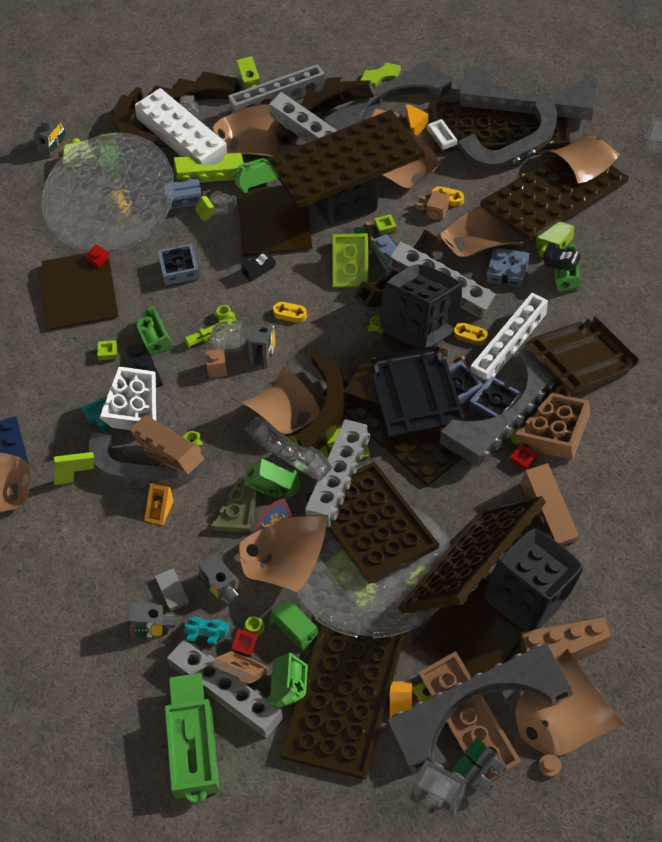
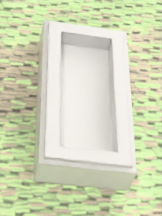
[427,119,457,150]

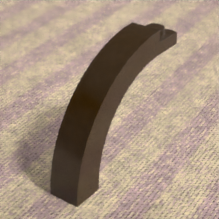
[114,87,159,159]
[353,230,441,307]
[296,349,345,458]

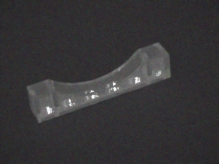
[244,415,333,482]

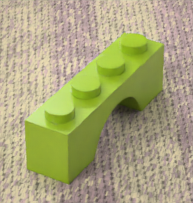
[174,153,244,183]

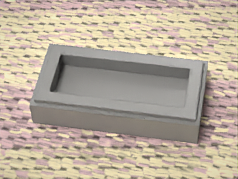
[155,568,189,612]

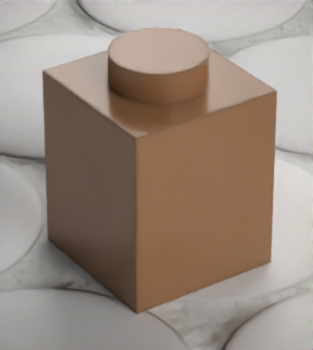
[205,348,227,378]

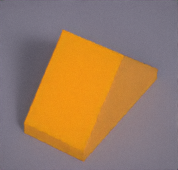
[406,104,428,136]
[144,482,174,526]
[390,681,412,718]

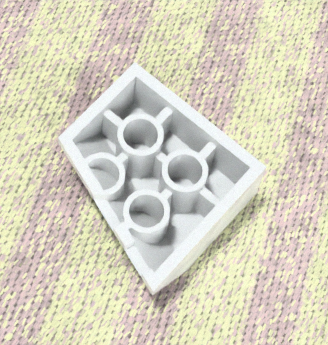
[99,367,156,430]

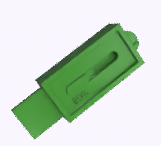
[165,673,220,803]

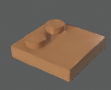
[213,650,270,684]

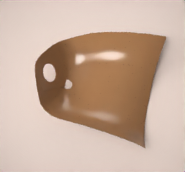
[213,104,279,157]
[383,129,440,189]
[535,136,620,183]
[440,207,524,257]
[229,368,320,434]
[0,452,31,512]
[239,516,326,592]
[515,649,624,756]

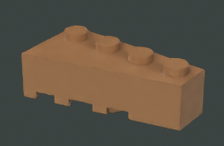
[129,415,205,475]
[520,463,579,546]
[520,617,611,660]

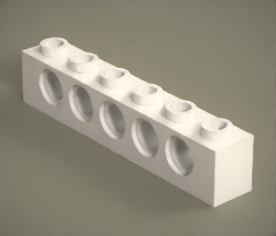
[470,293,548,385]

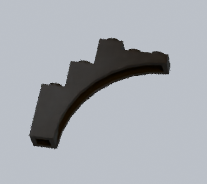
[142,71,240,132]
[275,77,375,146]

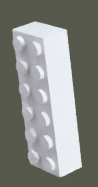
[135,88,227,165]

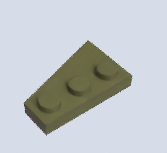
[211,477,258,533]

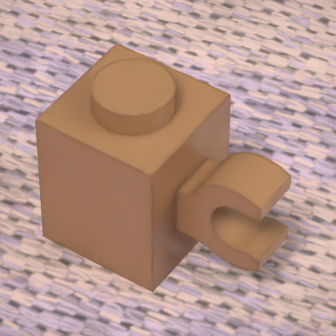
[416,191,450,220]

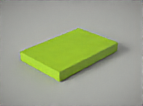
[332,233,369,288]

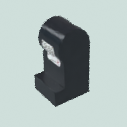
[543,243,581,271]
[240,251,276,282]

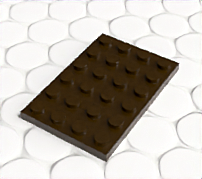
[306,461,439,584]

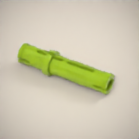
[184,316,238,348]

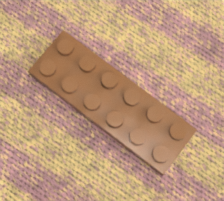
[418,651,522,781]

